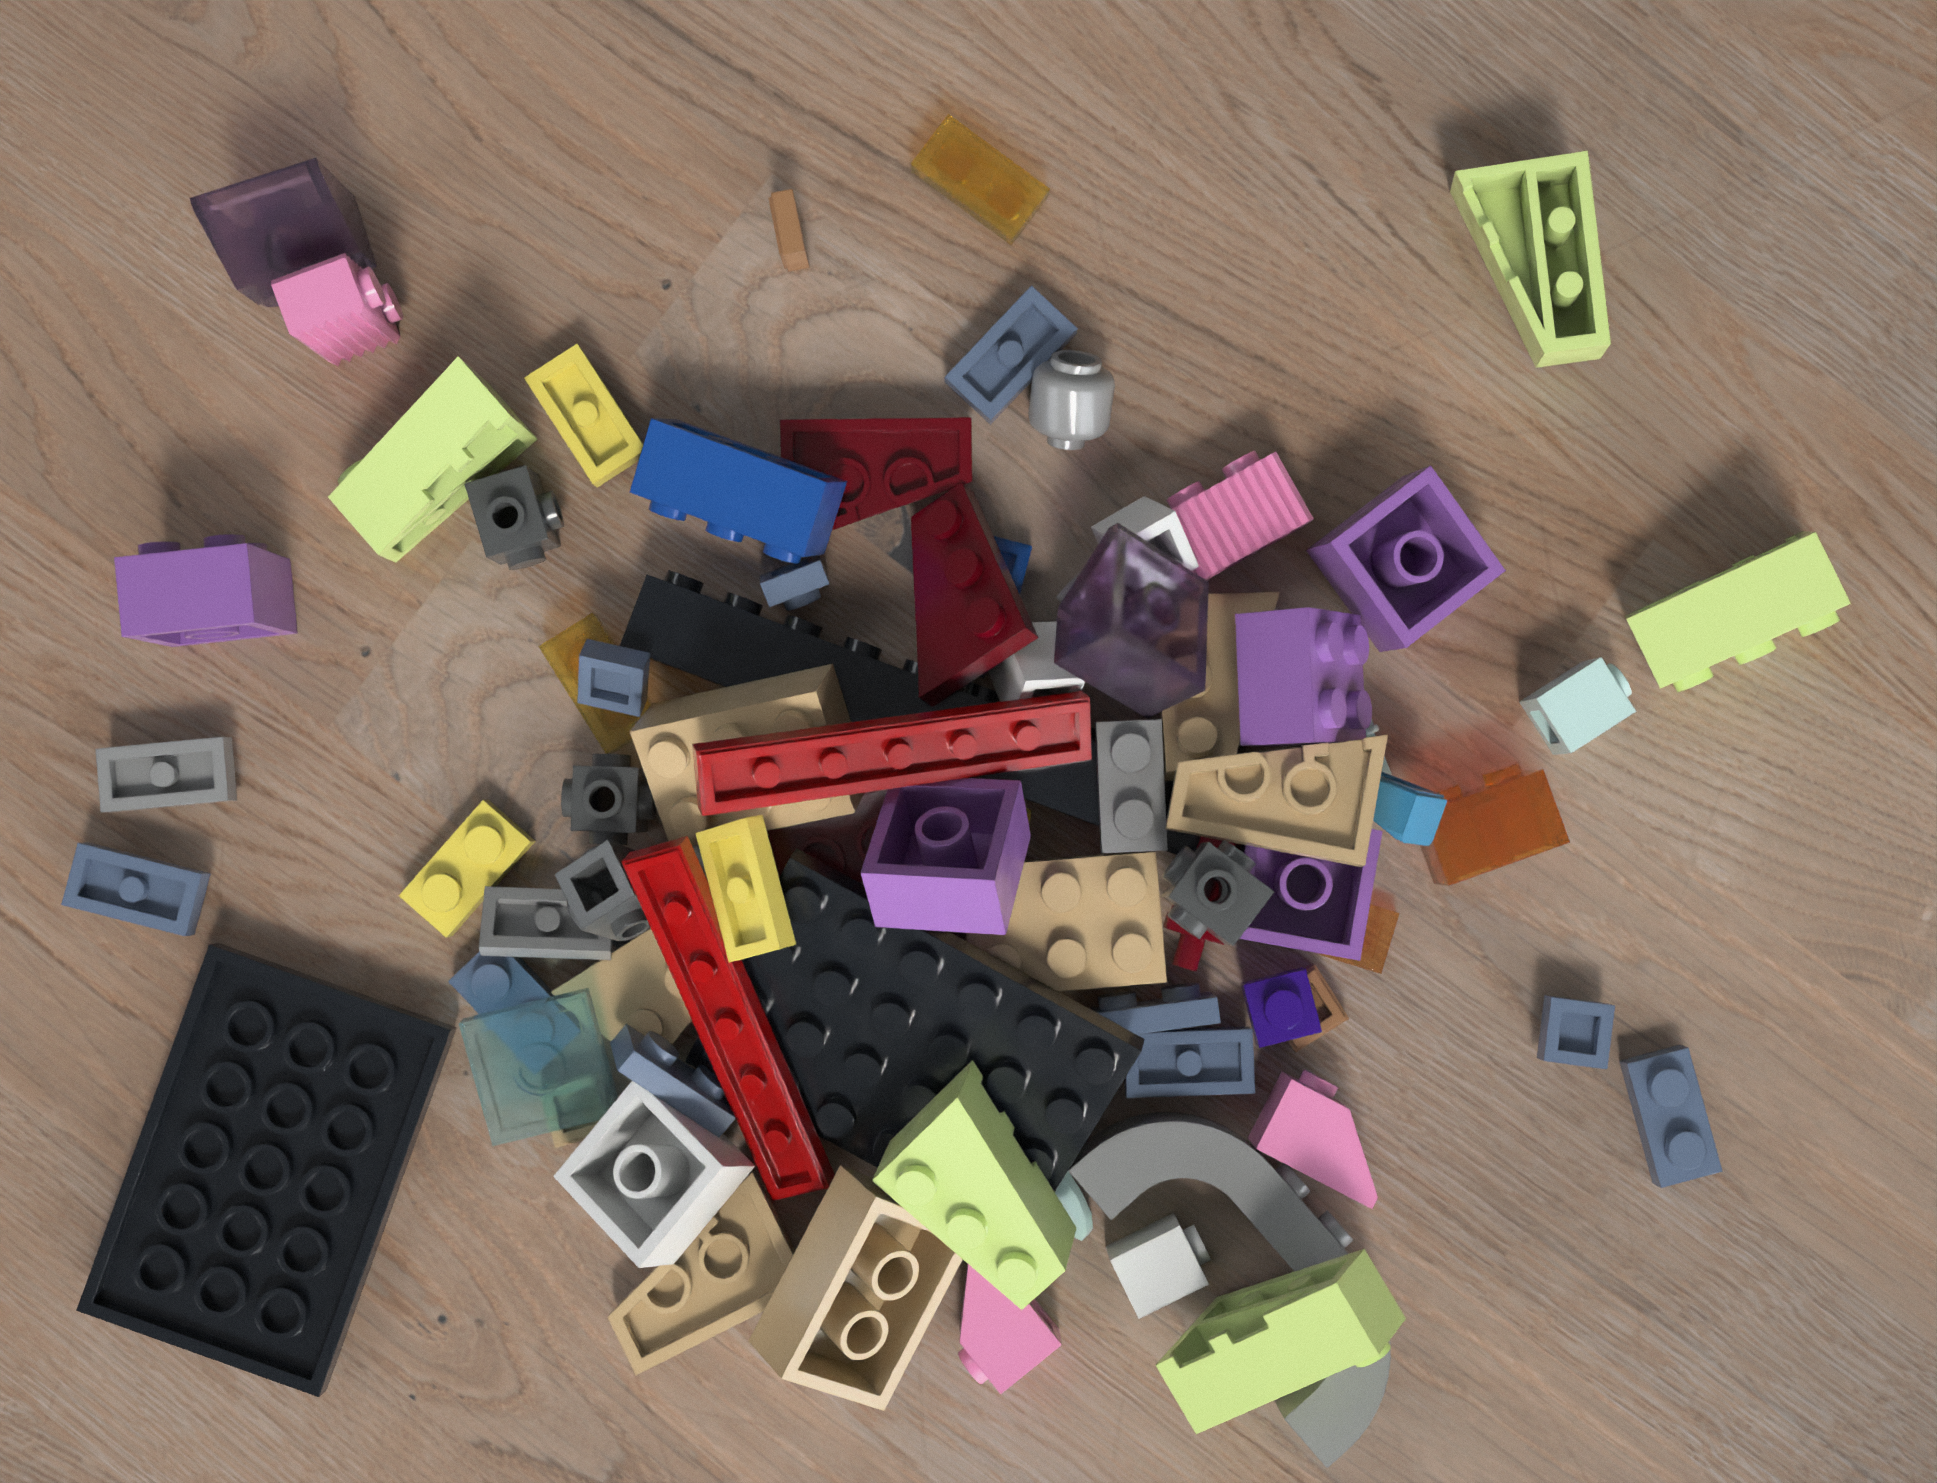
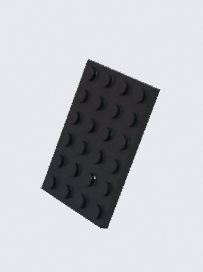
[685,848,1145,1192]
[76,943,457,1397]

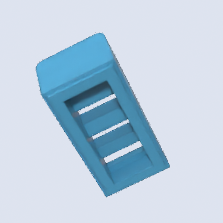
[1373,771,1448,846]

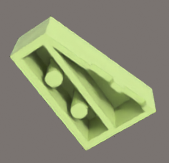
[1450,151,1611,368]
[328,356,538,562]
[1625,531,1851,692]
[872,1060,1076,1310]
[1155,1249,1406,1434]

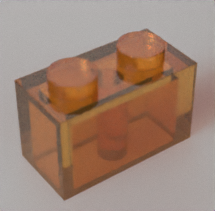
[1420,762,1570,886]

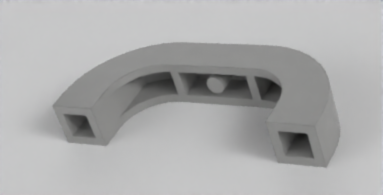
[1068,1112,1391,1468]

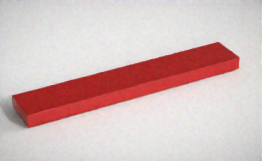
[692,691,1092,816]
[621,836,835,1201]

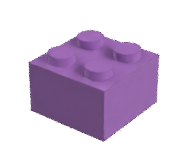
[1306,465,1506,652]
[114,534,298,647]
[1235,607,1372,746]
[861,778,1031,935]
[1239,829,1383,961]

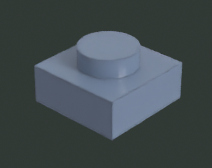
[760,555,829,611]
[577,639,650,717]
[1537,995,1615,1069]

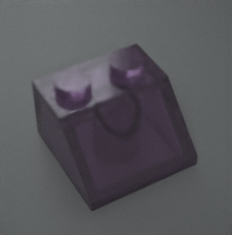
[190,158,377,307]
[1054,523,1209,718]

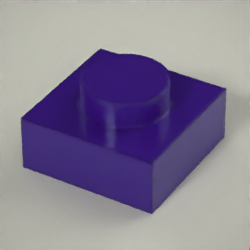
[1240,967,1322,1048]

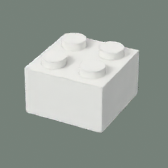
[553,1081,755,1268]

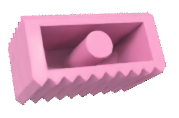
[271,253,403,366]
[1166,451,1314,586]

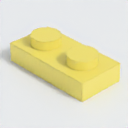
[524,344,643,488]
[399,800,536,938]
[695,815,796,963]

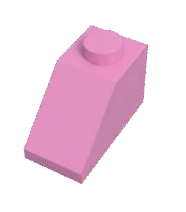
[1247,1069,1378,1209]
[958,1263,1062,1394]

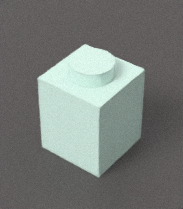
[1519,657,1637,755]

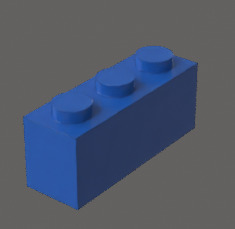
[630,418,847,564]

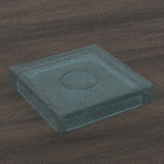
[459,988,618,1146]

